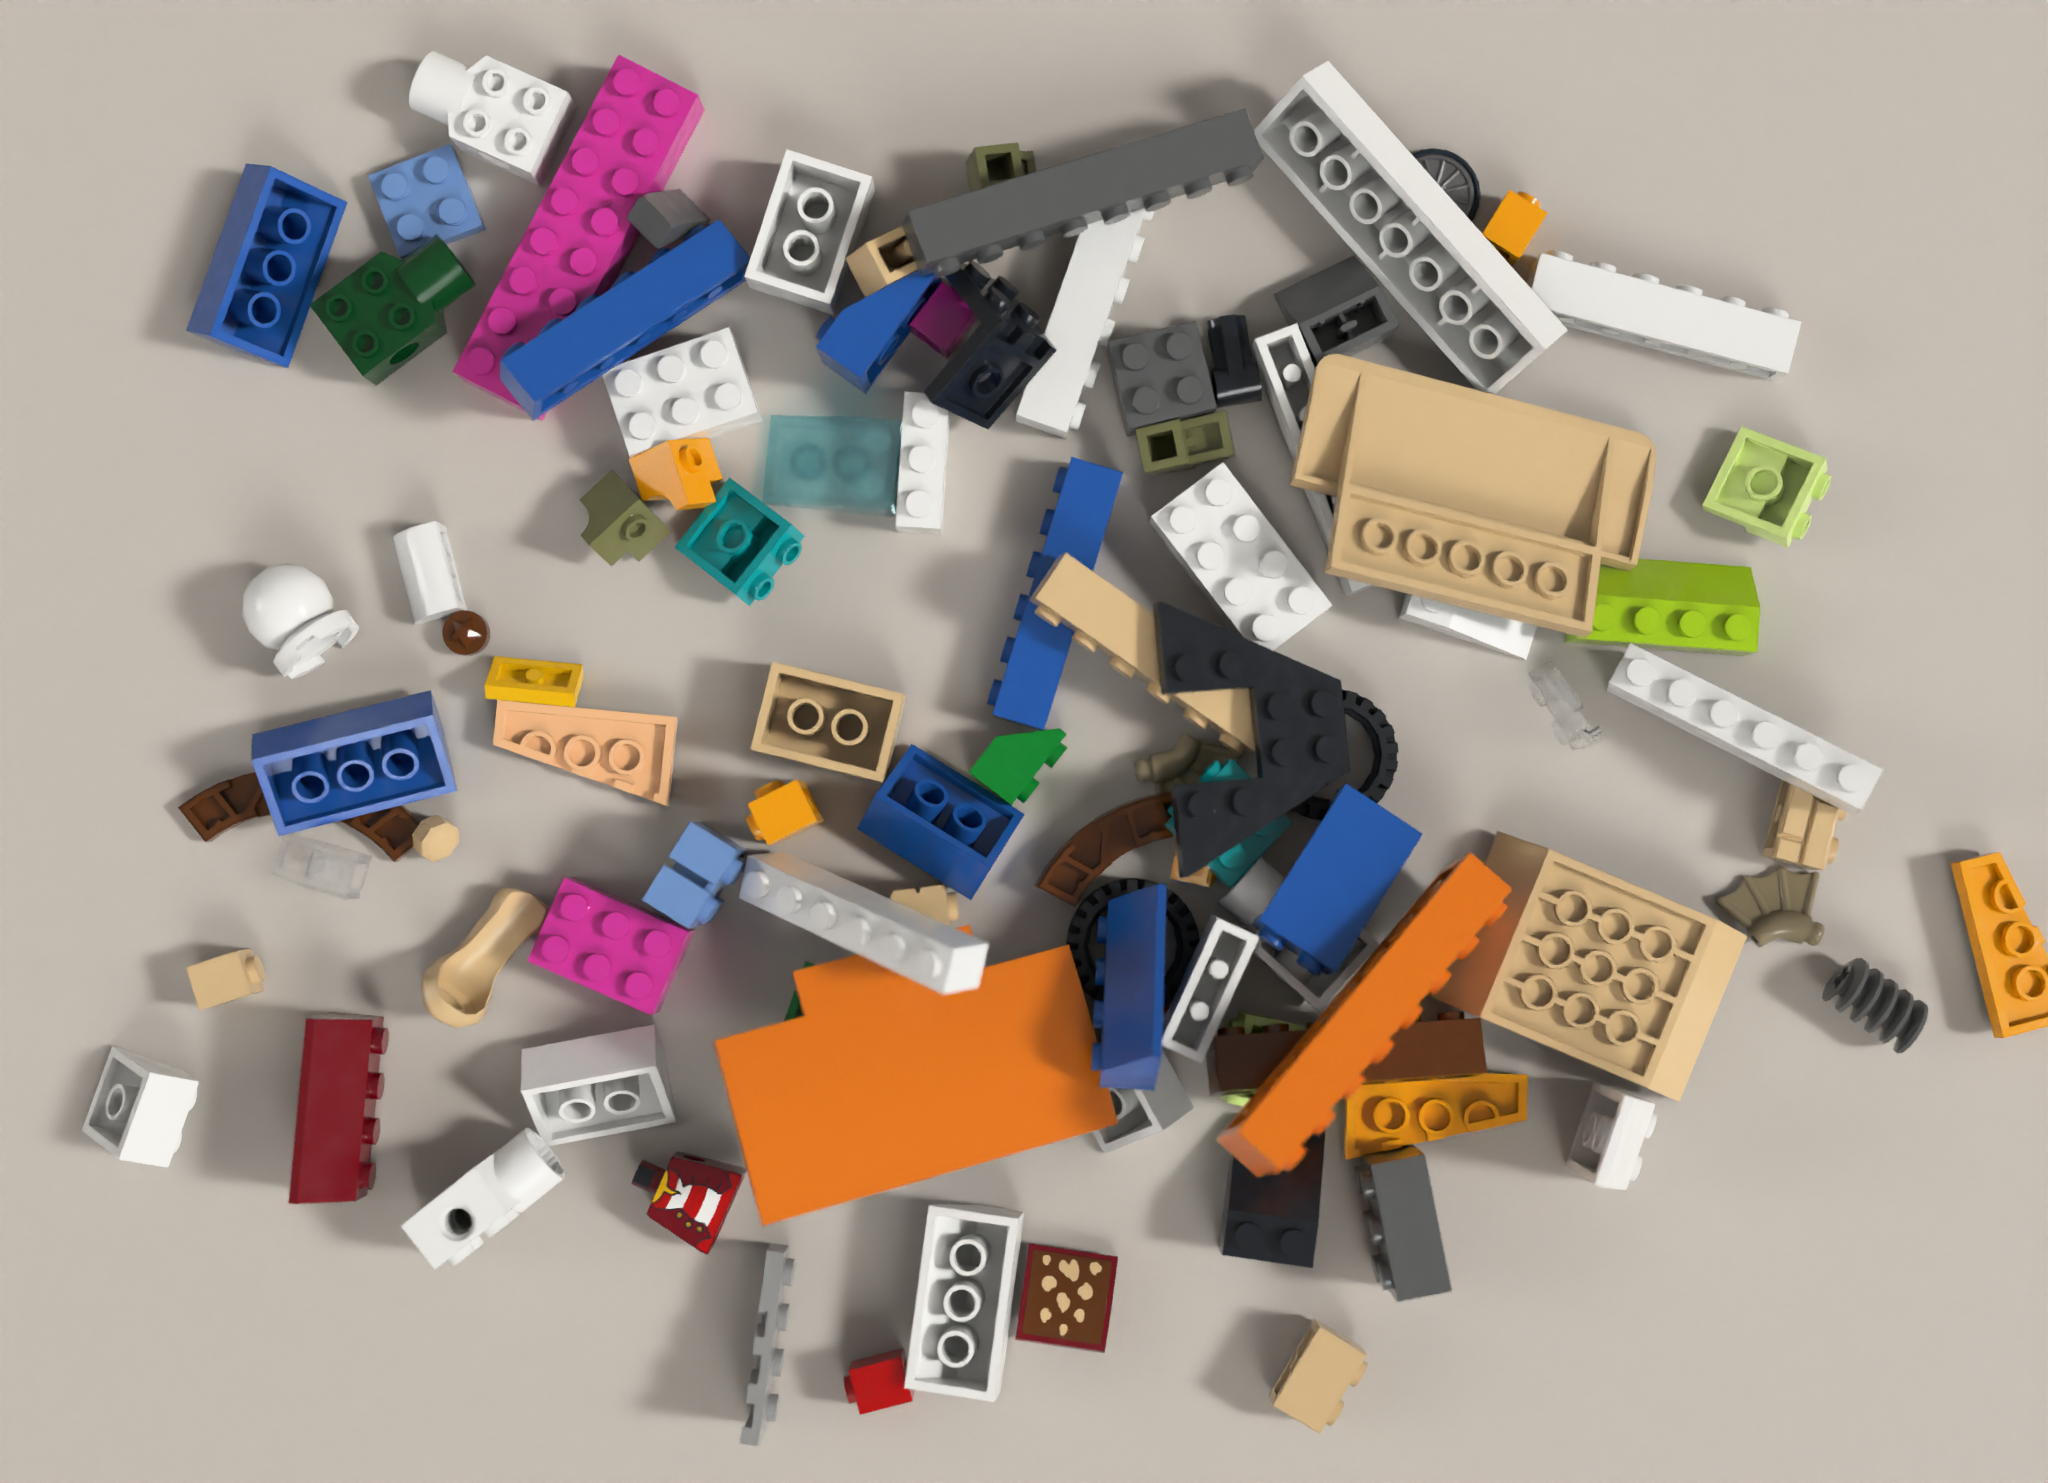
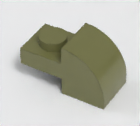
[1135,411,1236,475]

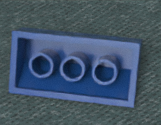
[186,164,348,368]
[251,690,457,836]
[1091,884,1166,1091]

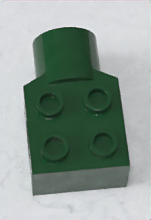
[310,234,476,386]

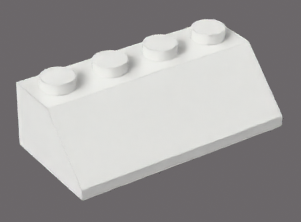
[904,1204,1024,1402]

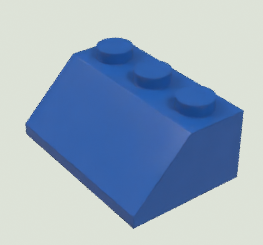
[857,744,1025,900]

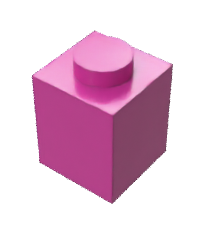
[910,282,977,359]

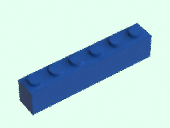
[500,219,751,421]
[987,457,1123,731]

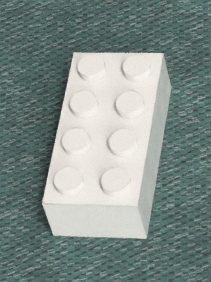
[1149,462,1333,650]

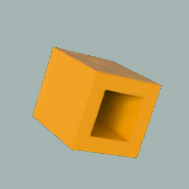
[1481,190,1547,267]

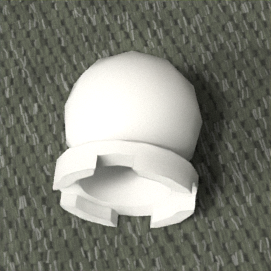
[242,563,359,679]

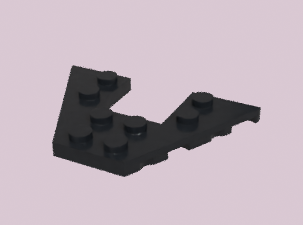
[1153,602,1350,878]

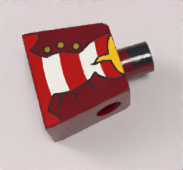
[631,1151,747,1255]

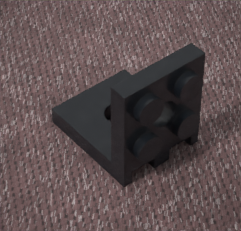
[924,261,1057,429]

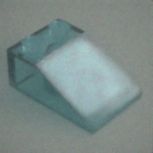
[762,415,902,517]

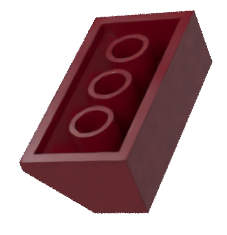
[288,1012,389,1204]

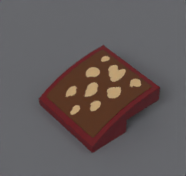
[1015,1243,1118,1353]

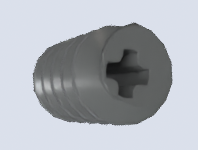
[1822,958,1928,1054]

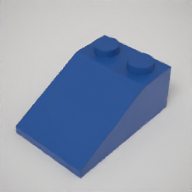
[815,270,942,394]

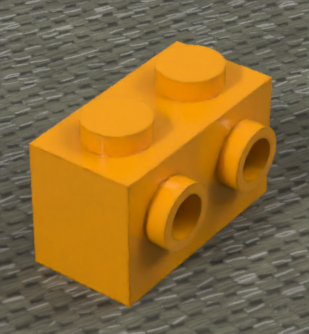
[745,779,824,845]

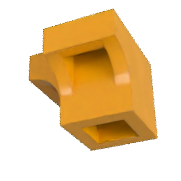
[628,438,723,510]

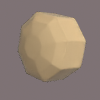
[412,814,459,862]

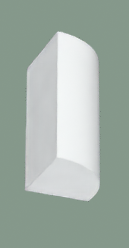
[393,521,467,625]

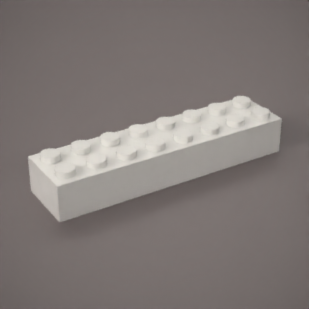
[1254,61,1568,394]

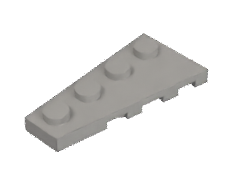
[740,1243,795,1446]

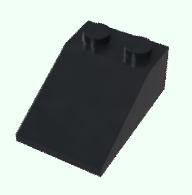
[1218,1113,1326,1268]

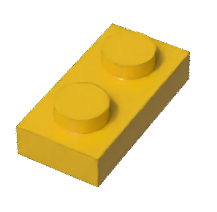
[484,656,584,707]

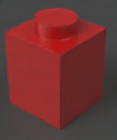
[843,1348,915,1415]

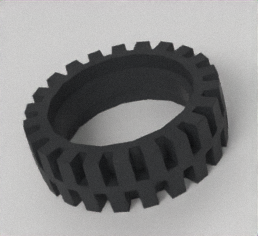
[1292,690,1399,821]
[1066,878,1200,1004]

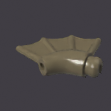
[1134,732,1242,793]
[1715,866,1825,947]

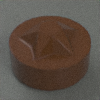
[443,610,490,656]

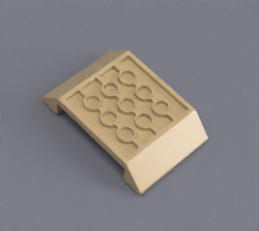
[1429,831,1747,1102]

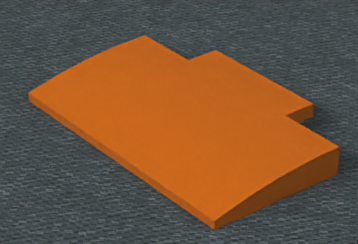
[713,924,1118,1227]

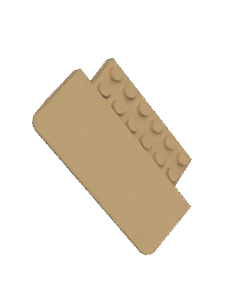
[1289,354,1656,638]

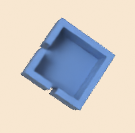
[642,821,747,929]

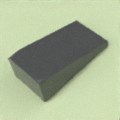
[626,189,711,249]

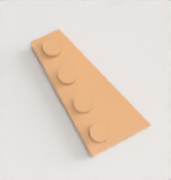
[493,700,678,806]

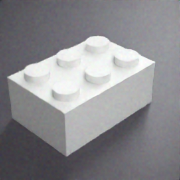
[744,149,875,315]
[602,327,763,457]

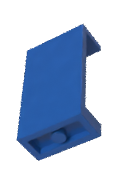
[1251,783,1423,976]

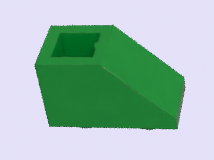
[969,728,1068,806]

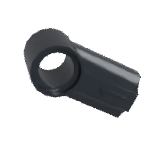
[1207,314,1262,408]

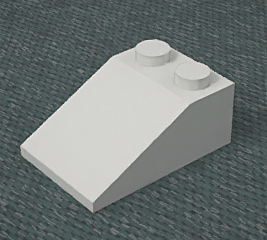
[1398,593,1537,660]
[1565,1082,1657,1190]

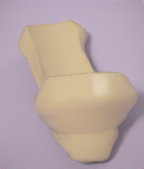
[421,887,550,1028]

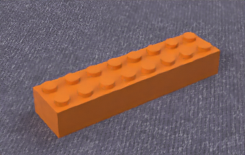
[1216,852,1512,1177]

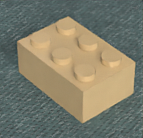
[750,661,907,783]

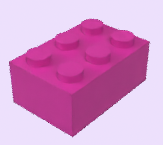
[527,877,695,1015]

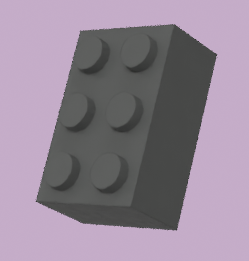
[1354,1144,1452,1302]

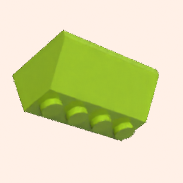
[1566,558,1761,656]

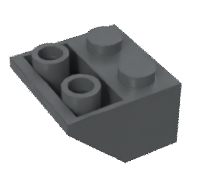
[1274,256,1400,368]

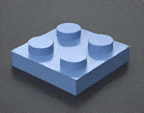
[368,143,486,259]

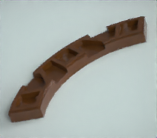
[178,772,421,862]
[1034,791,1174,907]

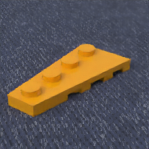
[1950,852,2048,1038]
[1344,1073,1528,1160]

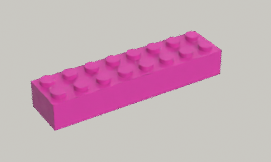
[452,54,705,421]

